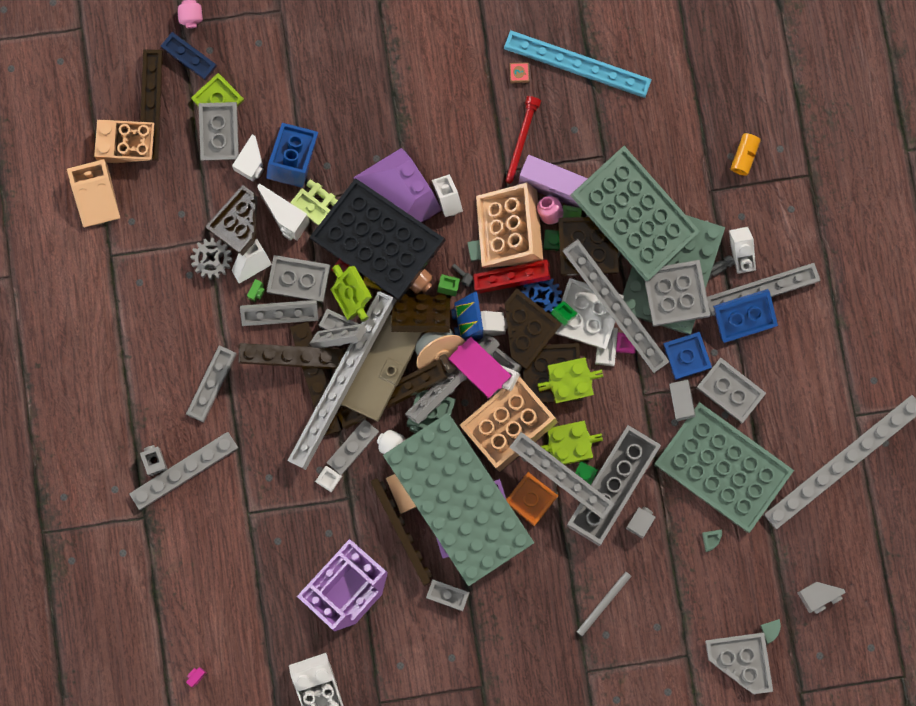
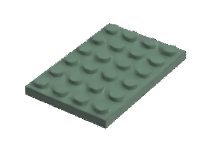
[570,146,700,281]
[623,215,725,335]
[654,402,794,533]

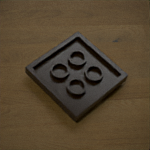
[558,217,619,276]
[391,294,450,333]
[523,343,583,403]

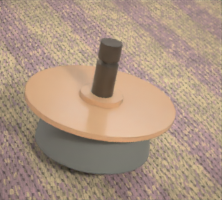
[415,329,465,373]

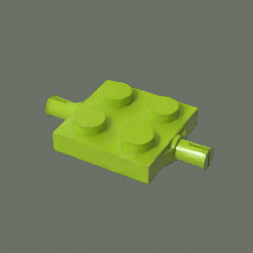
[330,265,372,322]
[538,357,603,403]
[540,421,603,465]

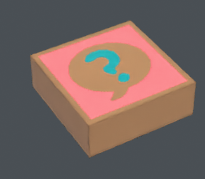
[510,63,529,83]

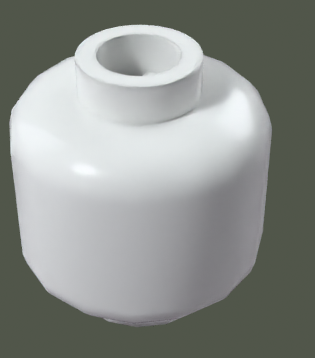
[377,430,405,454]

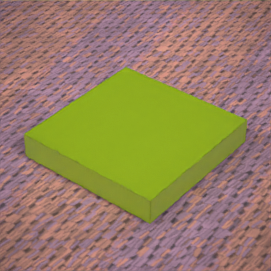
[191,73,244,107]

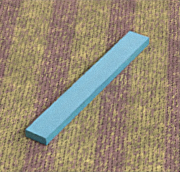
[504,30,652,98]

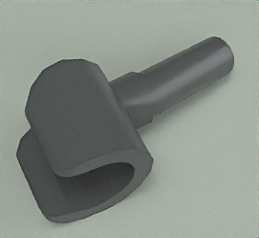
[452,264,474,287]

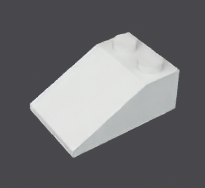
[257,184,310,241]

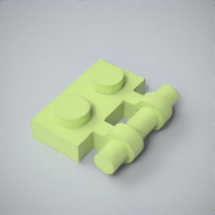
[290,179,338,226]

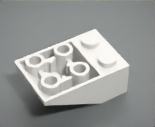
[289,653,344,706]

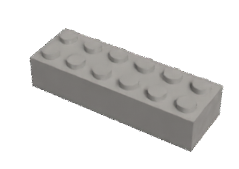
[567,425,661,546]

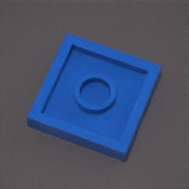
[663,332,712,380]

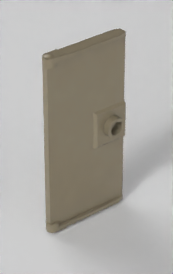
[341,314,424,422]

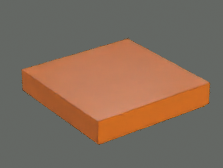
[506,472,558,526]

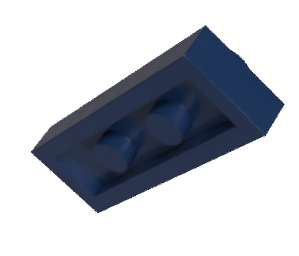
[161,32,217,81]

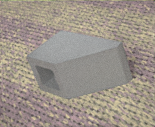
[797,582,846,614]

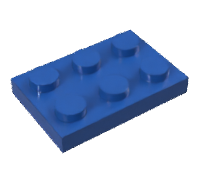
[713,289,778,343]

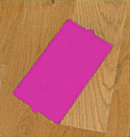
[448,337,511,398]

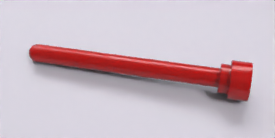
[506,96,541,184]

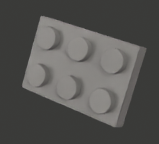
[199,102,239,161]
[267,255,330,303]
[697,358,766,424]

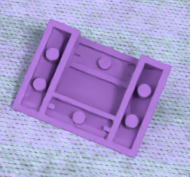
[354,148,442,223]
[297,539,388,631]

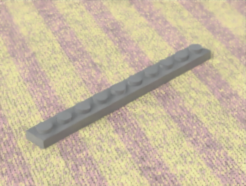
[287,291,397,470]
[764,395,916,529]

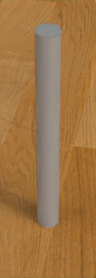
[576,571,631,636]

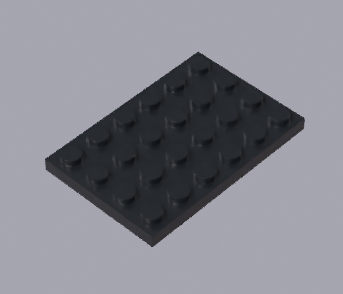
[310,178,446,301]

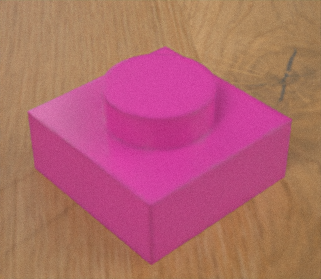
[186,667,207,688]

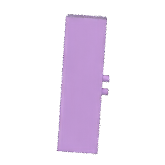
[519,155,588,208]

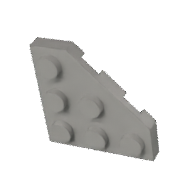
[705,633,773,694]

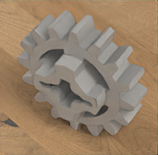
[190,238,233,280]

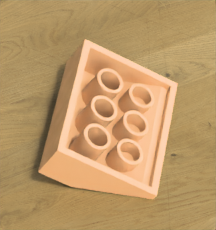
[476,183,543,268]
[460,376,558,472]

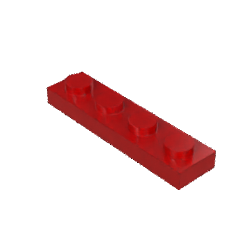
[474,259,550,294]

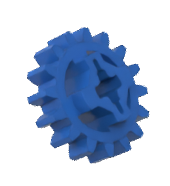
[521,278,562,313]

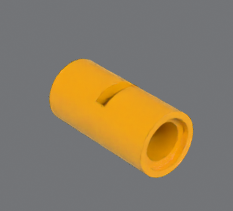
[730,133,761,176]

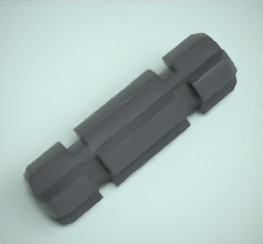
[708,255,735,280]

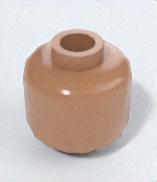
[410,269,432,294]

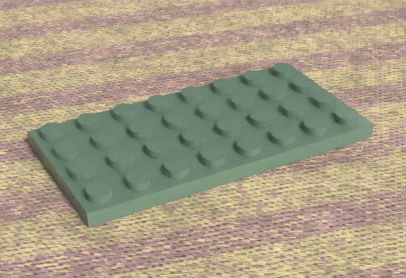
[383,413,534,586]

